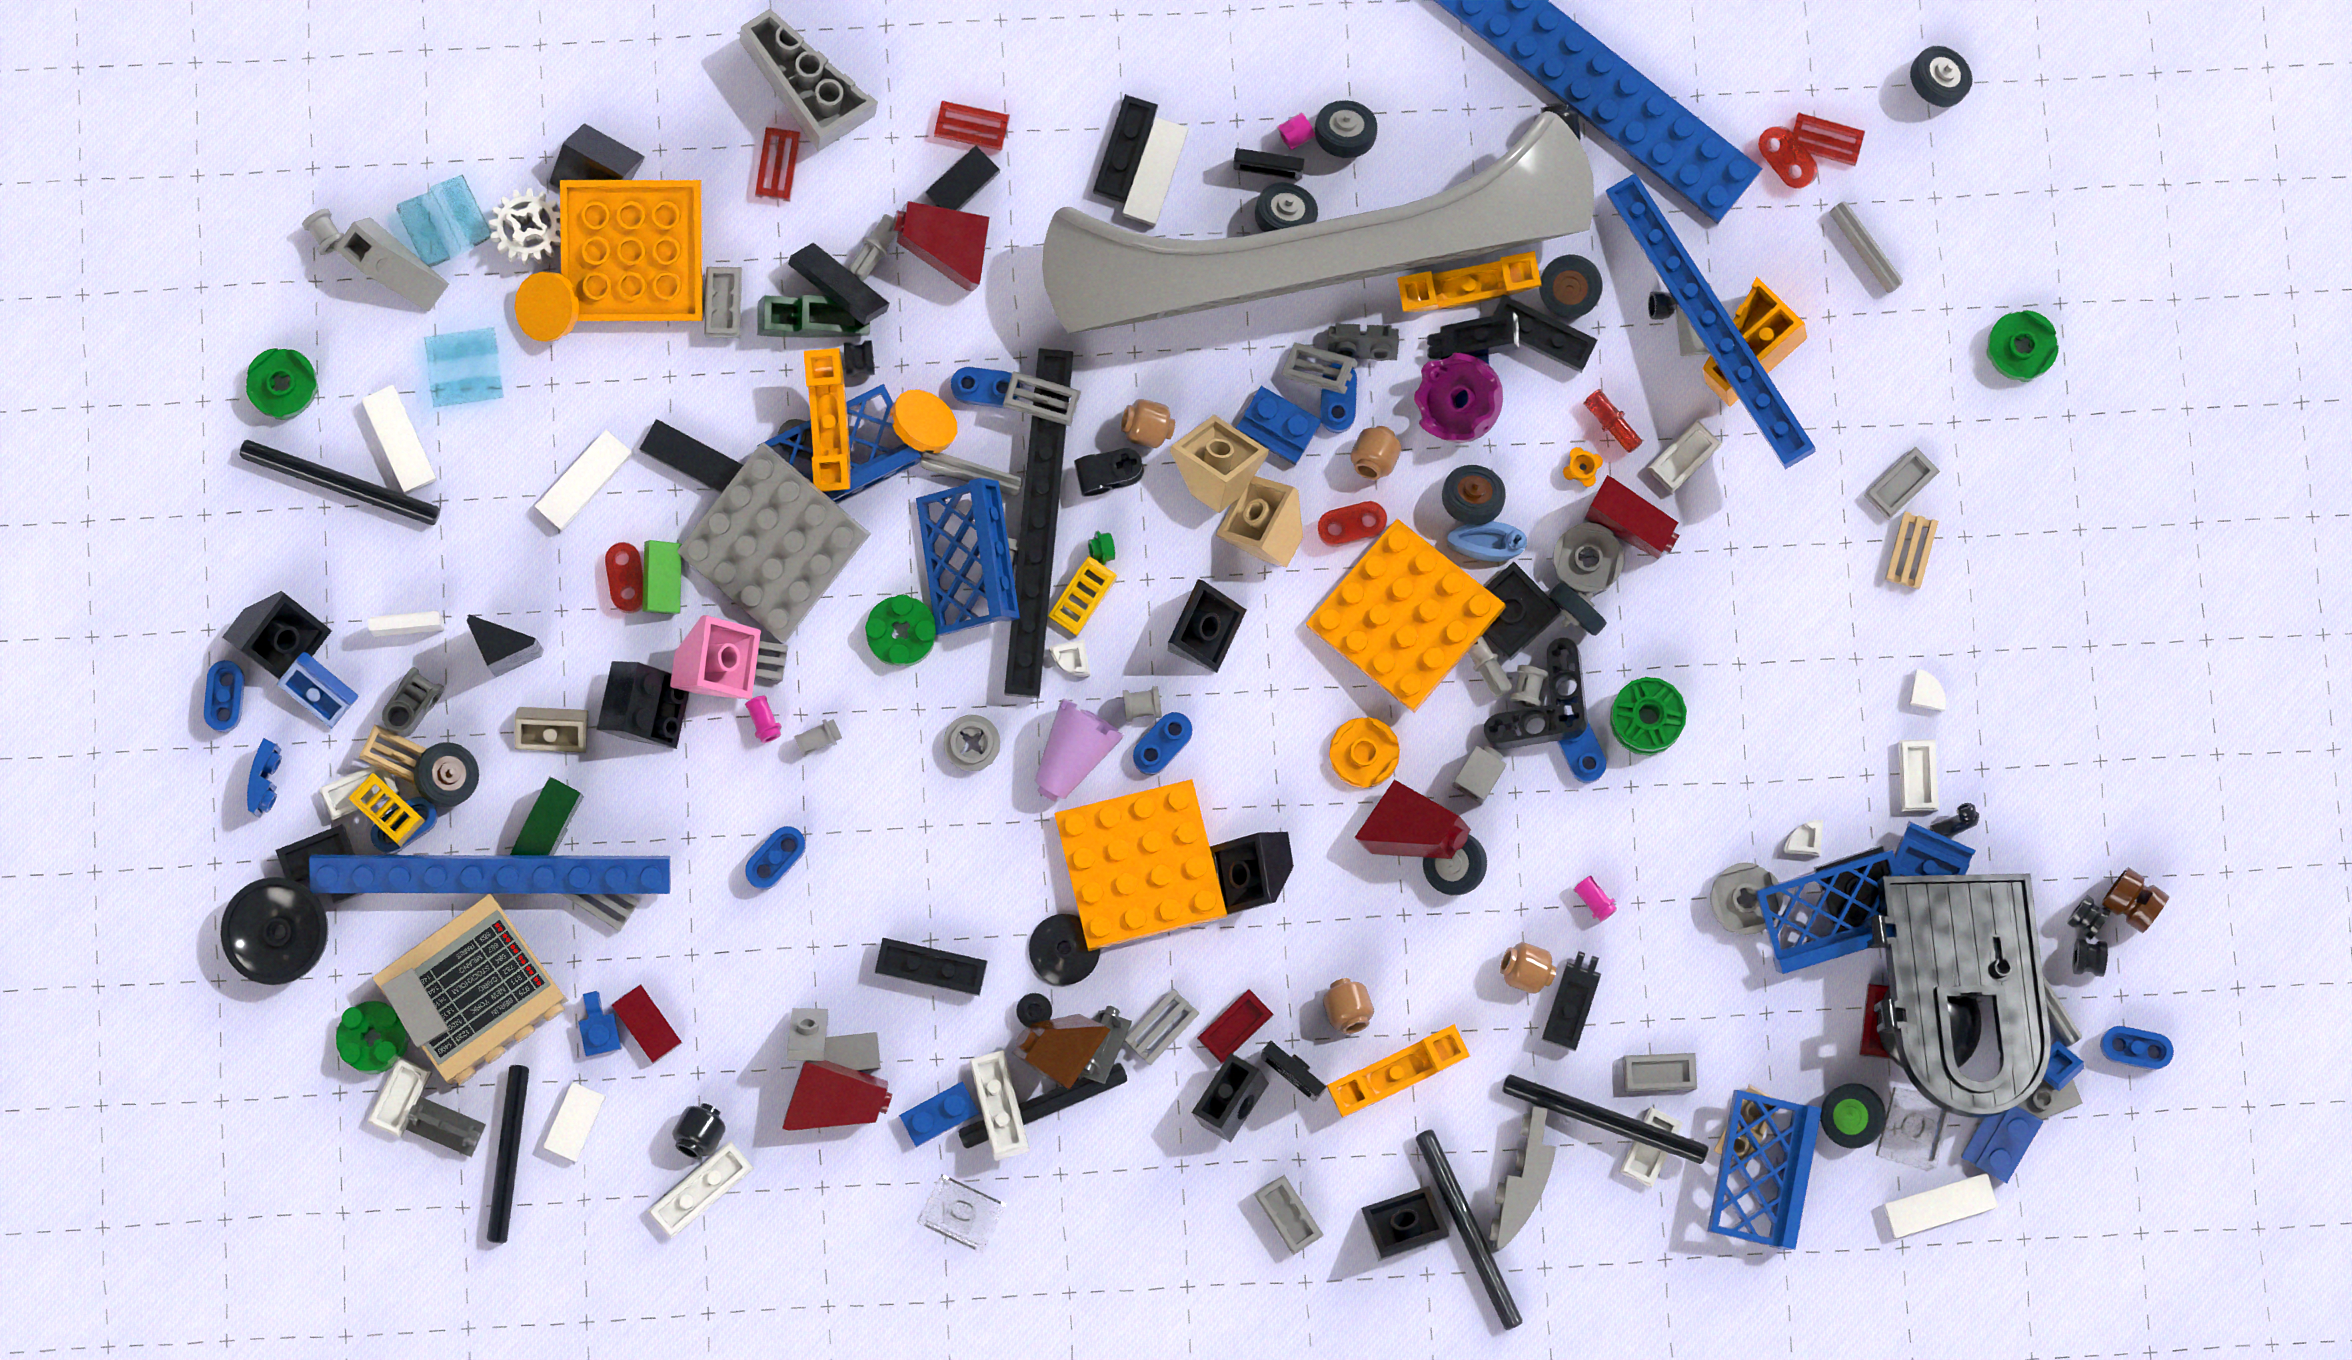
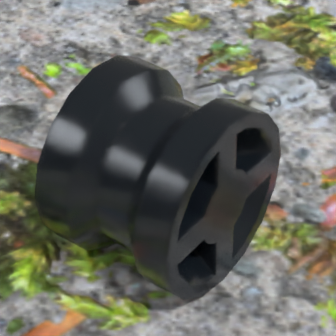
[844,340,875,377]
[2067,895,2111,940]
[2072,939,2108,977]

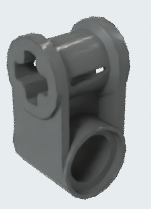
[382,667,444,738]

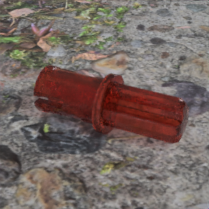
[1583,389,1642,453]

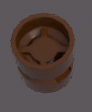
[2101,867,2170,933]

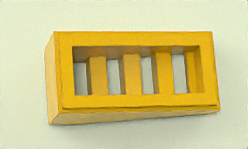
[1048,556,1117,636]
[348,773,425,847]

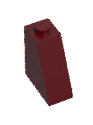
[893,201,990,292]
[1584,475,1680,559]
[1354,779,1471,859]
[782,1060,892,1131]

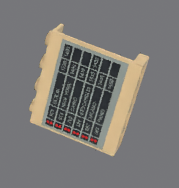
[372,893,568,1085]

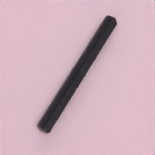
[239,440,440,525]
[1502,1074,1708,1164]
[1416,1129,1523,1330]

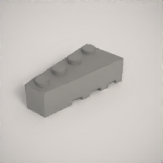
[739,9,878,151]

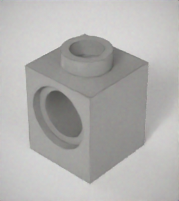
[1452,746,1507,804]

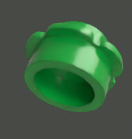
[1088,531,1115,565]

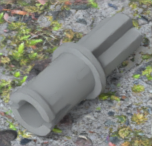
[848,214,898,281]
[1468,636,1512,697]

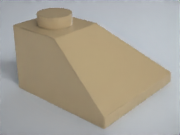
[1170,415,1269,513]
[1216,476,1303,568]

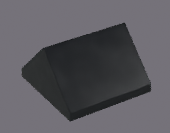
[549,123,645,189]
[1168,579,1247,673]
[466,614,544,677]
[1361,1186,1450,1261]

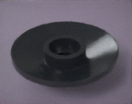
[1029,914,1100,985]

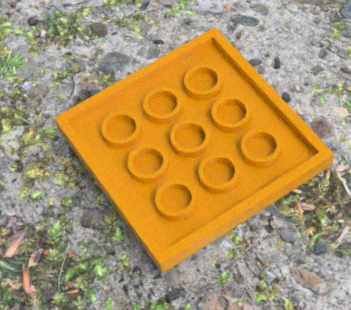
[560,180,703,321]
[1306,518,1506,713]
[1054,779,1227,951]

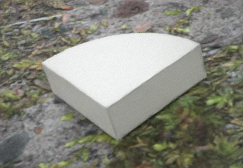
[1049,640,1090,677]
[1909,668,1946,712]
[1783,820,1823,857]

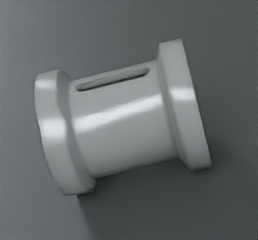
[302,208,344,255]
[1509,665,1548,708]
[1122,686,1162,722]

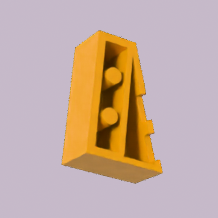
[1702,277,1807,407]

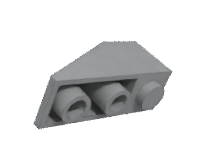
[335,217,449,311]

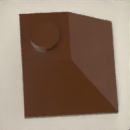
[1012,1014,1110,1090]

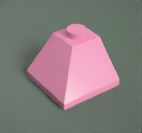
[670,615,761,700]

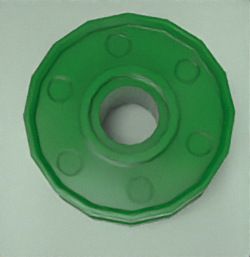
[1609,677,1687,756]

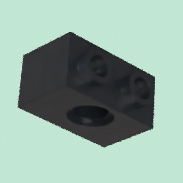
[1191,1053,1269,1143]

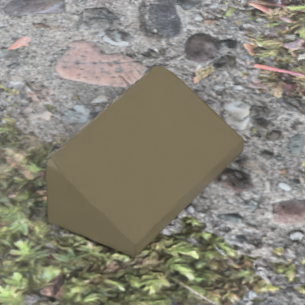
[515,707,588,753]

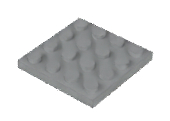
[677,443,871,643]

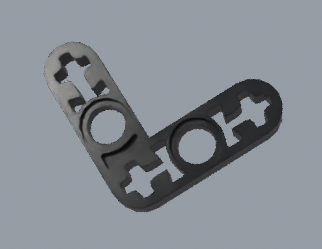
[1483,638,1588,749]

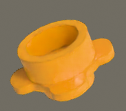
[1563,447,1603,487]

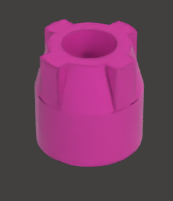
[1277,113,1315,150]

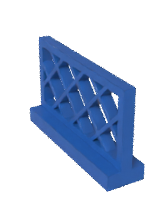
[757,384,921,504]
[916,477,1020,636]
[1755,849,1900,974]
[1707,1090,1822,1250]

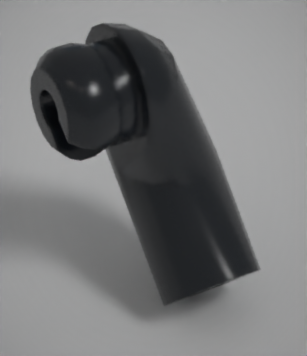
[1930,803,1980,838]

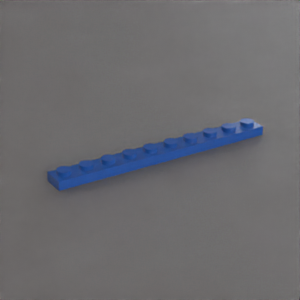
[1605,173,1816,470]
[309,855,671,894]

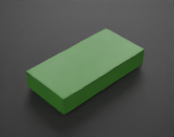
[642,540,682,615]

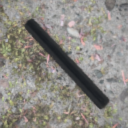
[958,1063,1128,1149]
[487,1065,529,1244]

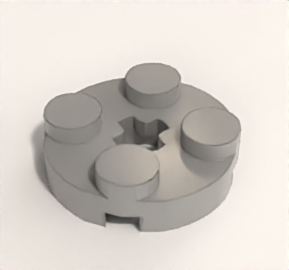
[1553,523,1624,594]
[1710,862,1783,935]

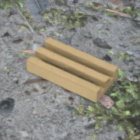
[1885,511,1939,590]
[359,724,426,785]

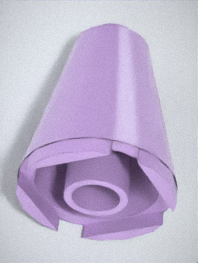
[1035,699,1124,801]

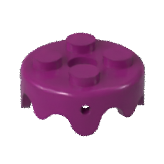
[1414,353,1503,443]

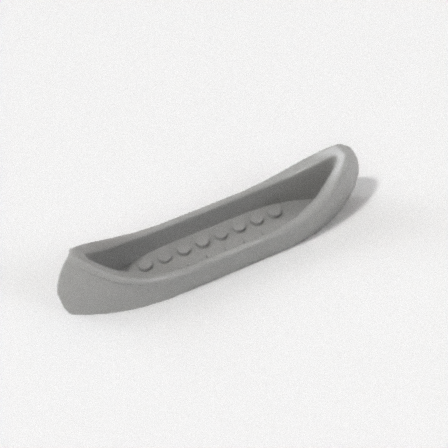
[1042,111,1594,333]

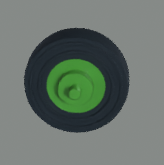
[1820,1083,1886,1149]

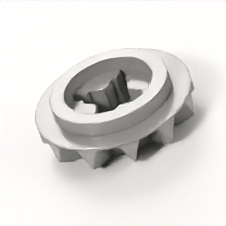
[943,715,1000,771]

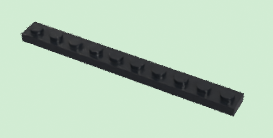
[1004,348,1074,699]

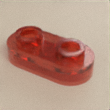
[1758,126,1818,189]
[1317,501,1387,547]
[605,542,644,614]

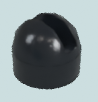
[1648,291,1675,320]

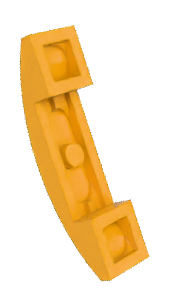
[1397,251,1541,313]
[804,348,850,492]
[1326,1024,1470,1118]

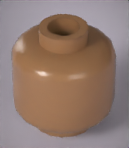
[1121,399,1175,448]
[1350,426,1401,480]
[1500,942,1556,994]
[1322,978,1374,1034]

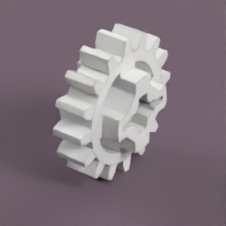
[489,188,561,266]

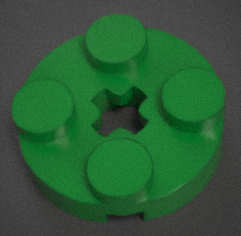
[1986,310,2059,382]
[246,348,319,420]
[865,594,936,666]
[336,1001,410,1074]

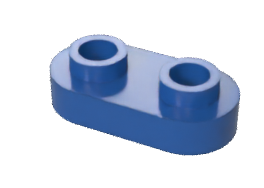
[1320,363,1357,433]
[951,367,1021,408]
[203,660,245,733]
[1133,712,1193,775]
[1557,714,1606,783]
[370,797,438,854]
[745,826,806,890]
[2100,1026,2174,1070]

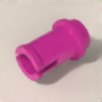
[745,695,782,743]
[1573,875,1617,922]

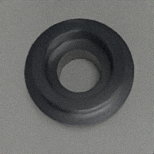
[1016,993,1052,1028]

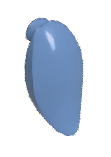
[1446,521,1527,562]

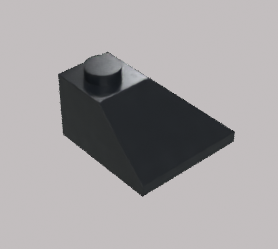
[222,591,332,680]
[1210,832,1294,916]

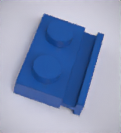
[1236,386,1322,466]
[1894,821,1976,876]
[1961,1106,2043,1183]

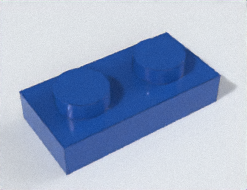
[899,1081,980,1148]

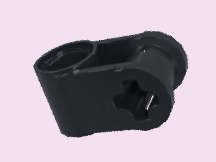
[1074,448,1144,497]

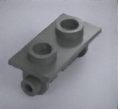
[1328,323,1399,361]
[1079,1006,1132,1084]
[406,1096,486,1157]

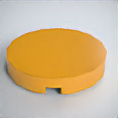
[514,271,579,342]
[890,390,958,453]
[1329,717,1400,788]

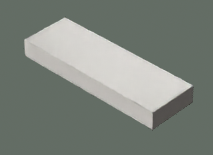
[1122,117,1189,227]
[361,384,437,495]
[534,429,633,532]
[969,1050,1030,1161]
[648,1141,754,1239]
[1883,1173,1998,1239]

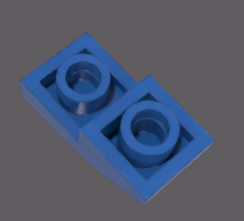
[247,738,282,818]

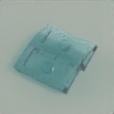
[396,174,492,268]
[424,326,504,408]

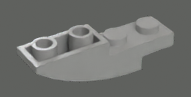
[1489,1106,1556,1250]

